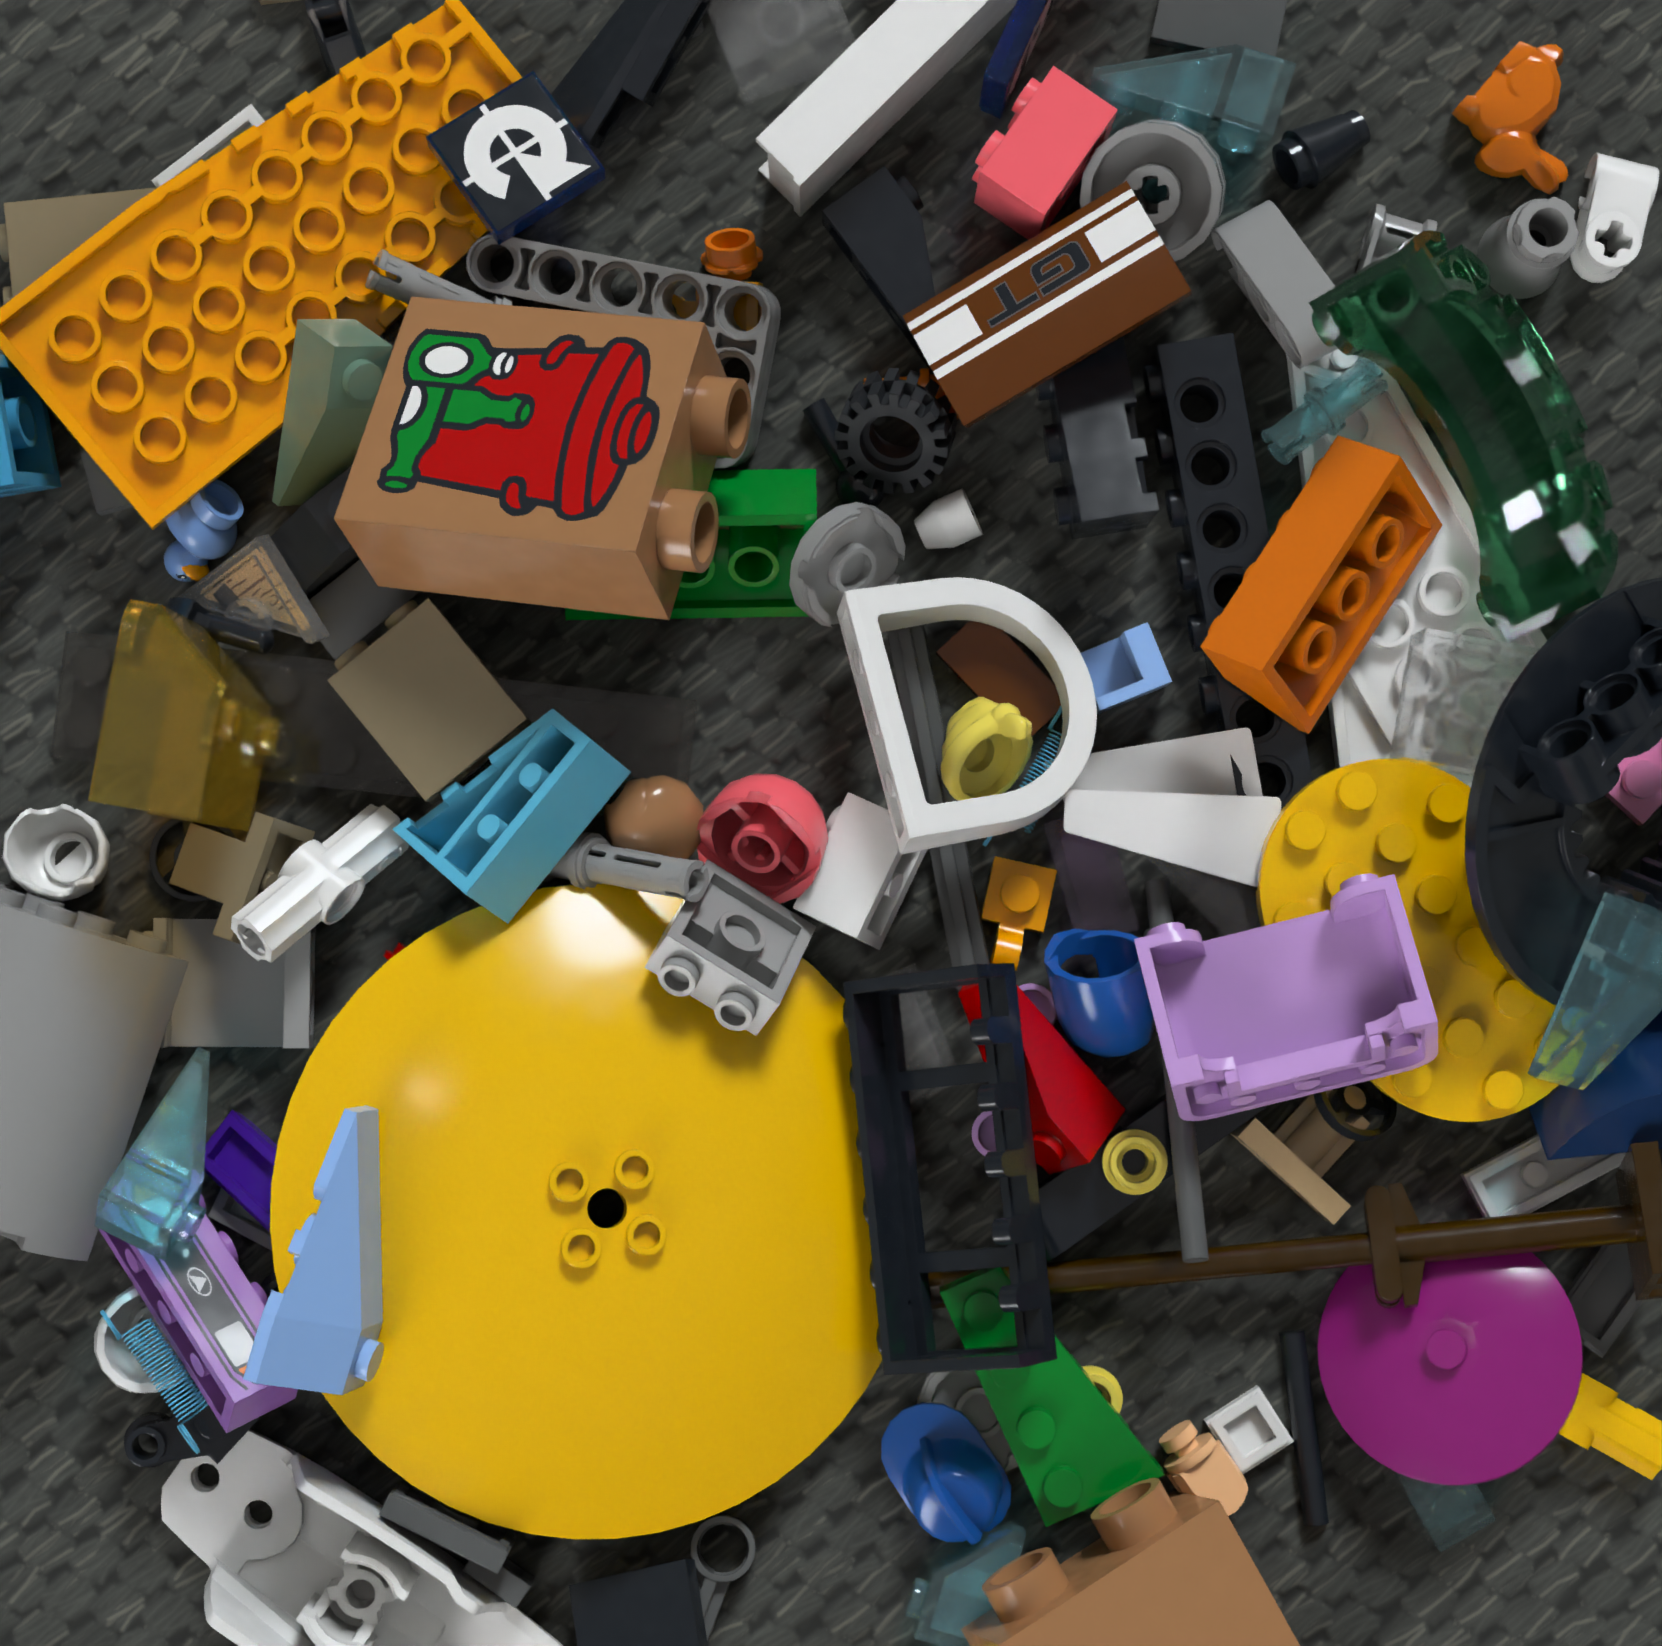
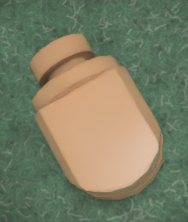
[1159,1420,1248,1516]

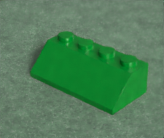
[565,469,817,620]

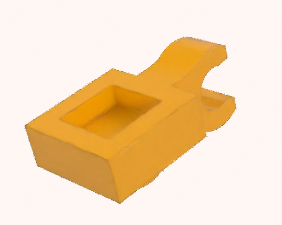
[981,856,1057,971]

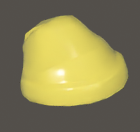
[941,697,1033,800]

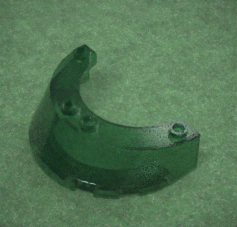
[1309,230,1618,643]

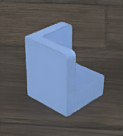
[1081,622,1172,714]

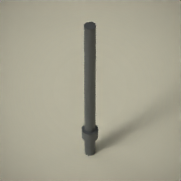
[1143,879,1209,1263]

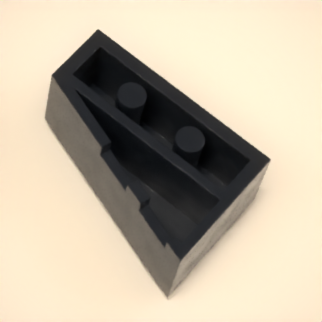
[1035,336,1159,540]

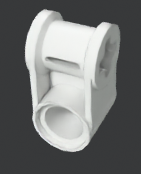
[1570,153,1659,283]

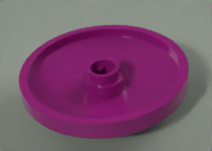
[1318,1222,1583,1486]

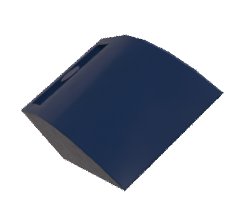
[1528,1006,1662,1160]

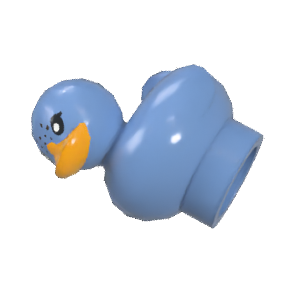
[164,479,244,582]

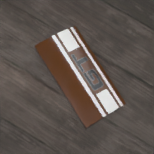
[903,181,1192,428]

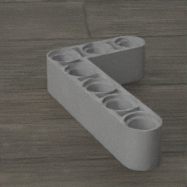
[466,234,781,468]

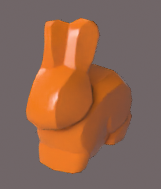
[1452,41,1568,195]

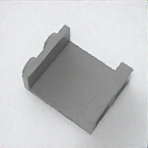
[143,918,316,1049]

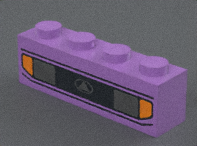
[99,1163,298,1433]

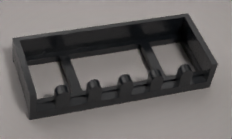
[843,963,1057,1375]

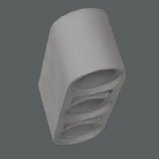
[1211,200,1359,369]

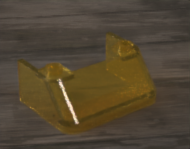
[88,599,280,832]

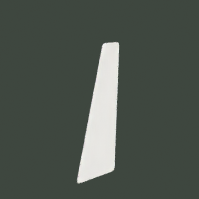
[1043,728,1263,803]
[1063,790,1281,887]

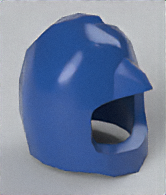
[1044,928,1156,1057]

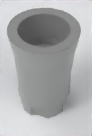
[1478,197,1580,299]

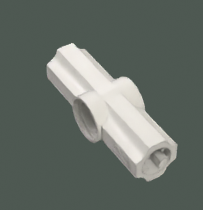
[231,804,409,963]

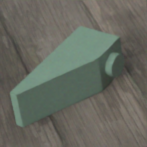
[272,319,393,506]

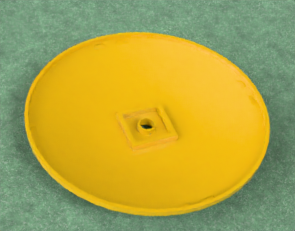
[270,884,882,1539]

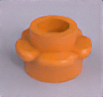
[701,228,763,281]

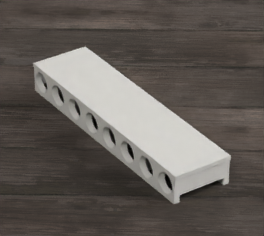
[756,0,1021,217]

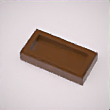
[936,621,1061,737]

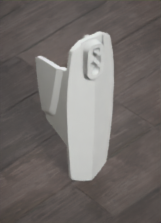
[161,1429,563,1646]

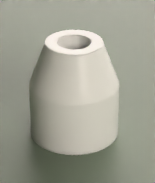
[914,488,983,549]

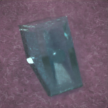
[905,1521,1026,1646]

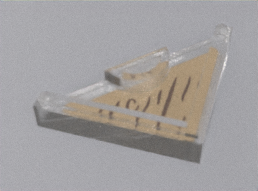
[178,534,330,644]

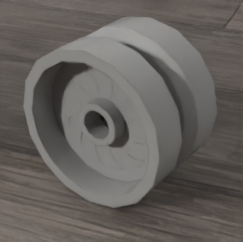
[1080,119,1226,261]

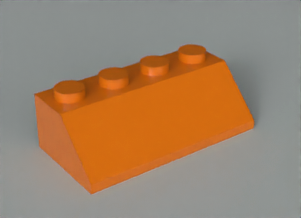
[1200,435,1442,734]

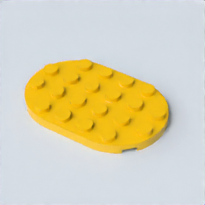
[1255,758,1594,1122]

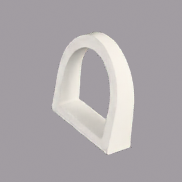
[837,577,1097,855]

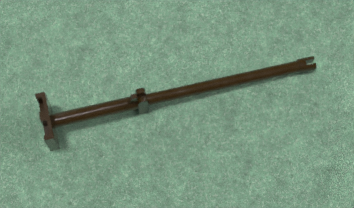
[928,1141,1662,1309]

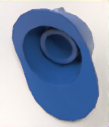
[881,1402,1011,1545]

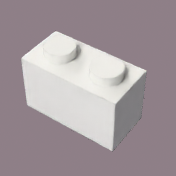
[793,792,927,950]

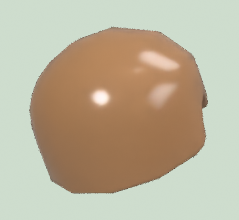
[604,775,704,859]

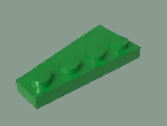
[939,1267,1165,1527]

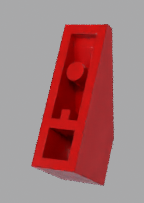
[958,984,1126,1175]

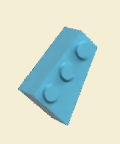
[392,708,631,924]

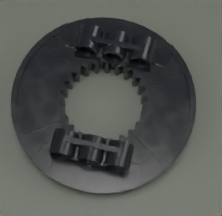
[1465,577,1662,1019]

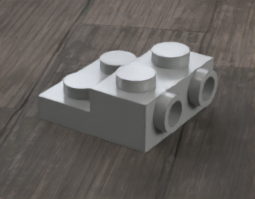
[644,859,816,1036]

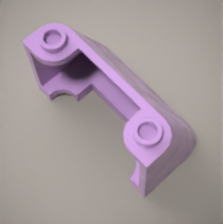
[1134,873,1438,1121]

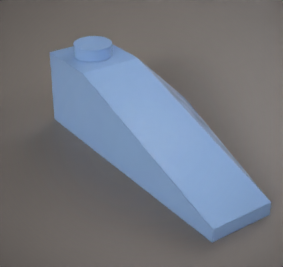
[243,1105,384,1395]

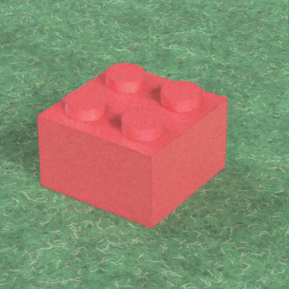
[972,66,1118,240]

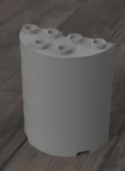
[0,881,189,1261]

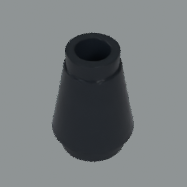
[1272,110,1370,190]

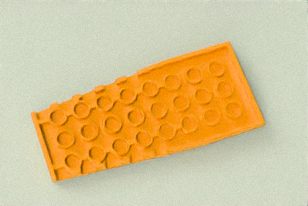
[0,0,524,530]

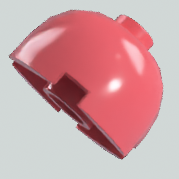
[697,774,829,904]

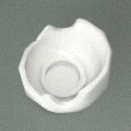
[2,804,110,902]

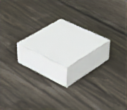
[1203,1385,1294,1474]

